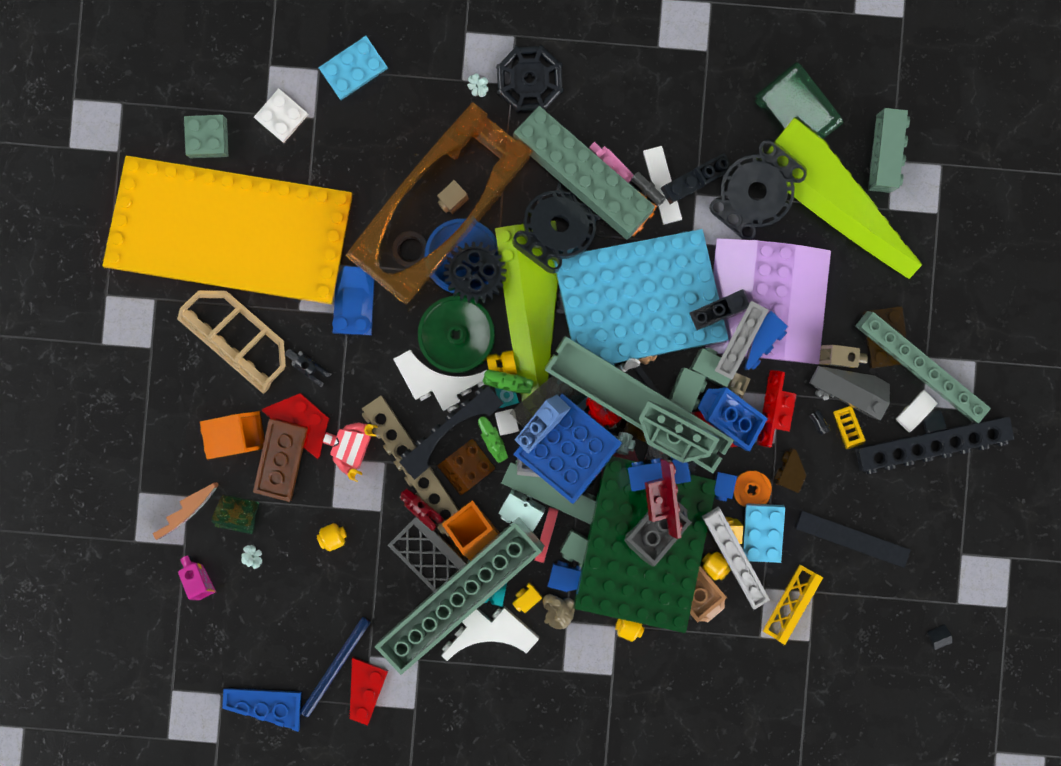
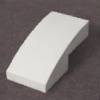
[896,390,938,433]

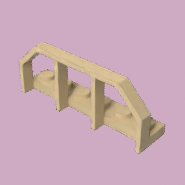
[177,290,286,394]

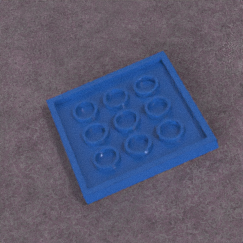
[513,394,623,504]

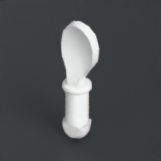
[616,358,640,372]

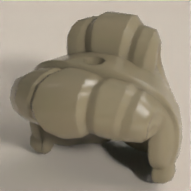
[543,594,575,629]

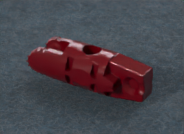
[400,489,444,531]

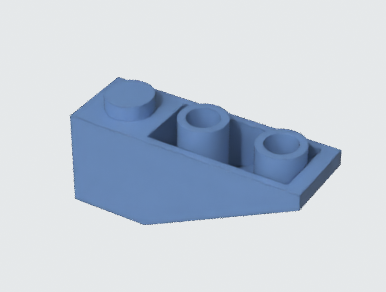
[515,395,571,453]

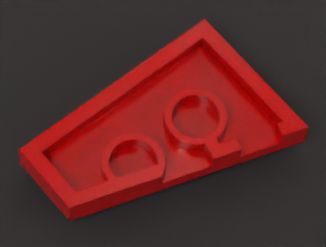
[350,657,389,726]

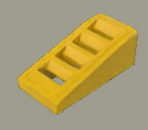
[833,406,866,449]

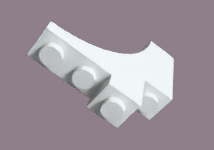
[394,350,487,412]
[442,606,539,661]

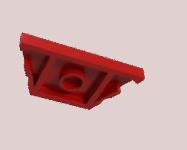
[262,393,330,459]

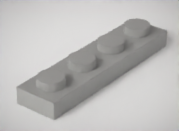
[715,301,769,380]

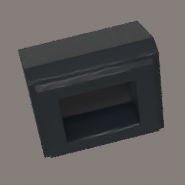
[927,625,952,650]

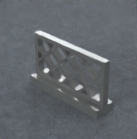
[388,517,469,592]

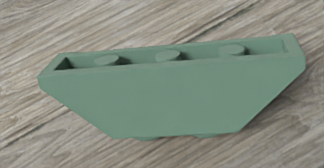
[639,400,719,463]

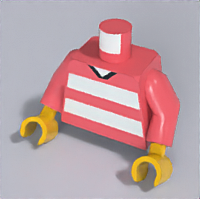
[323,422,378,482]

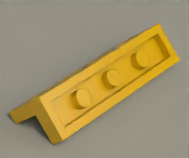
[762,565,823,645]

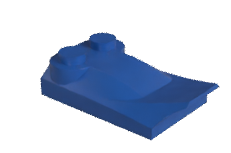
[332,266,374,335]
[698,387,768,451]

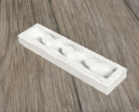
[643,146,682,225]

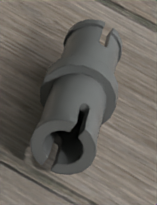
[631,172,666,207]

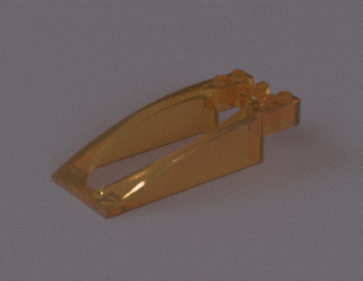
[346,102,533,305]

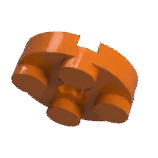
[733,471,772,507]

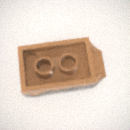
[690,566,727,623]

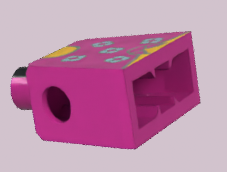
[178,555,216,600]

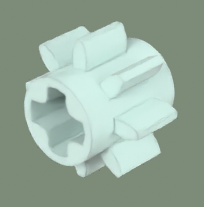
[614,432,635,455]

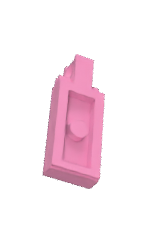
[589,142,634,183]

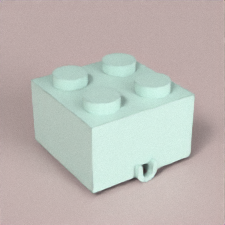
[498,489,545,532]

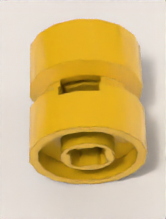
[487,350,517,375]

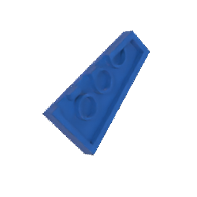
[222,688,301,732]

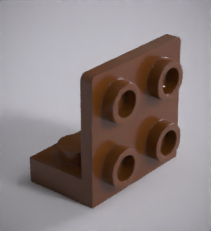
[437,439,495,496]

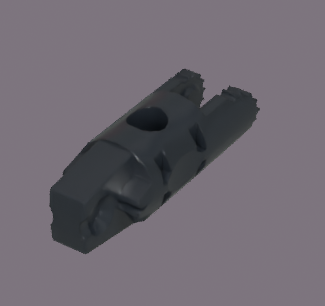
[285,348,331,387]

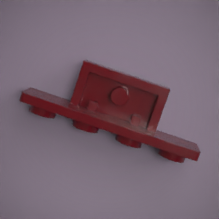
[645,458,682,539]

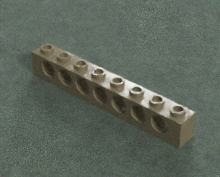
[362,396,459,537]

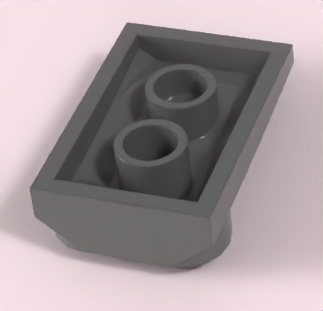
[624,501,692,566]

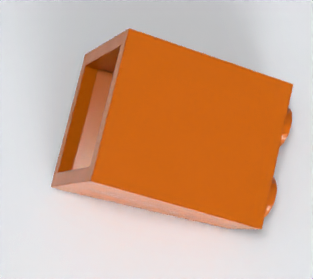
[200,411,265,459]
[442,500,500,560]

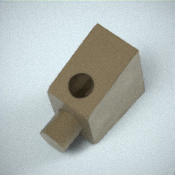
[818,345,868,368]

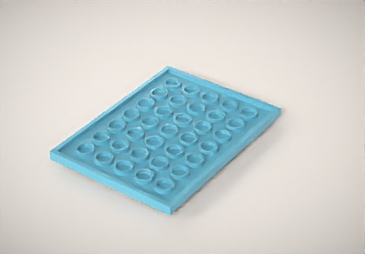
[553,229,729,364]

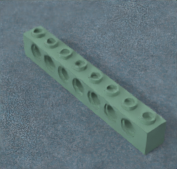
[855,311,991,423]

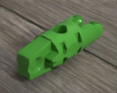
[482,370,533,394]
[478,416,508,463]

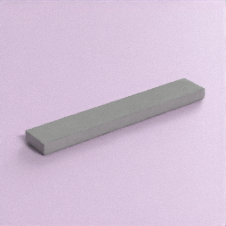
[702,507,770,609]

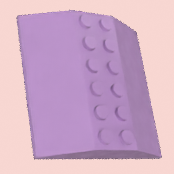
[705,238,831,364]

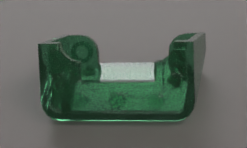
[755,62,843,139]

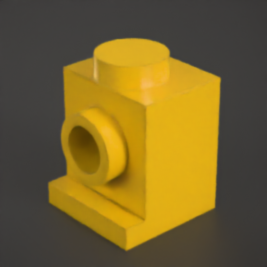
[512,582,542,613]

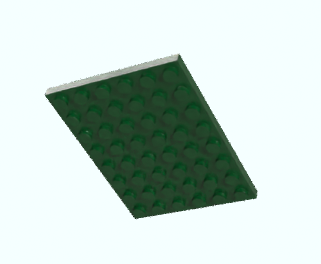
[573,456,716,633]

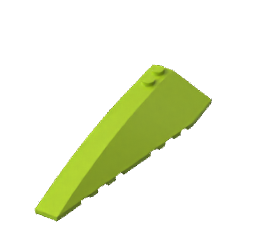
[760,117,922,279]
[495,221,558,419]

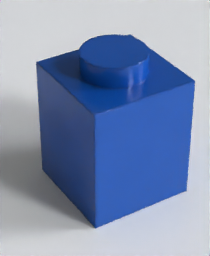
[714,472,737,501]

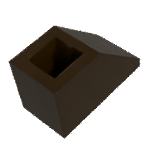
[774,448,807,493]

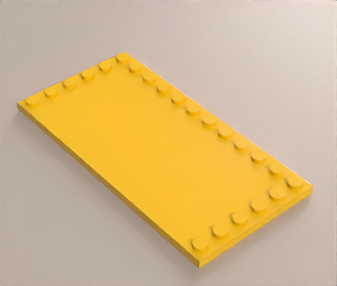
[102,156,353,305]

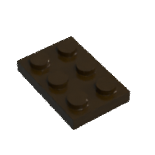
[863,306,907,368]

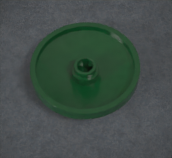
[418,296,495,373]

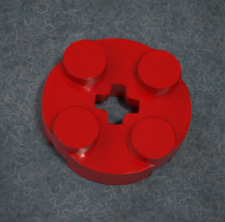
[586,397,622,427]

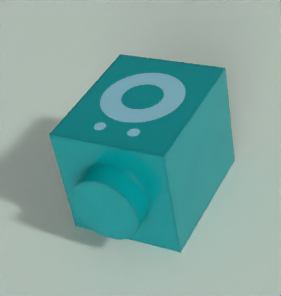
[495,388,519,408]

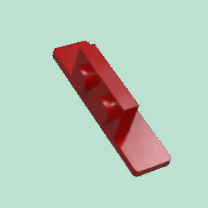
[757,370,796,447]

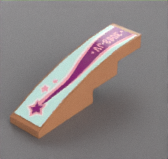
[152,482,219,540]

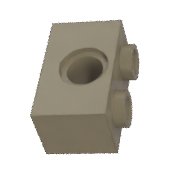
[437,180,469,214]

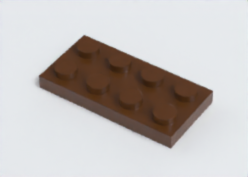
[253,418,308,502]

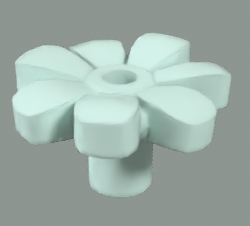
[467,73,488,97]
[241,545,262,569]

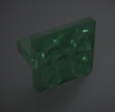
[211,495,259,534]

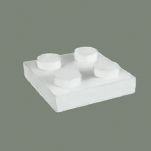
[254,88,309,143]

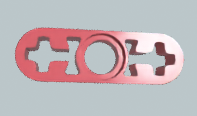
[534,507,559,563]

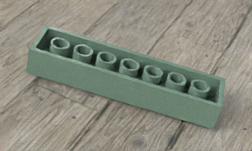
[513,106,655,240]

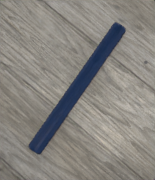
[300,617,370,717]

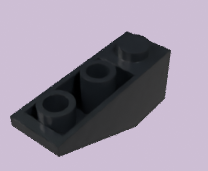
[689,289,750,331]

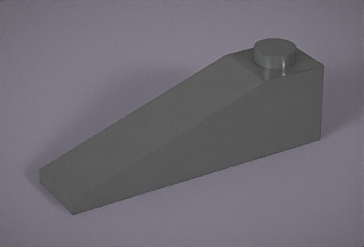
[809,366,890,421]

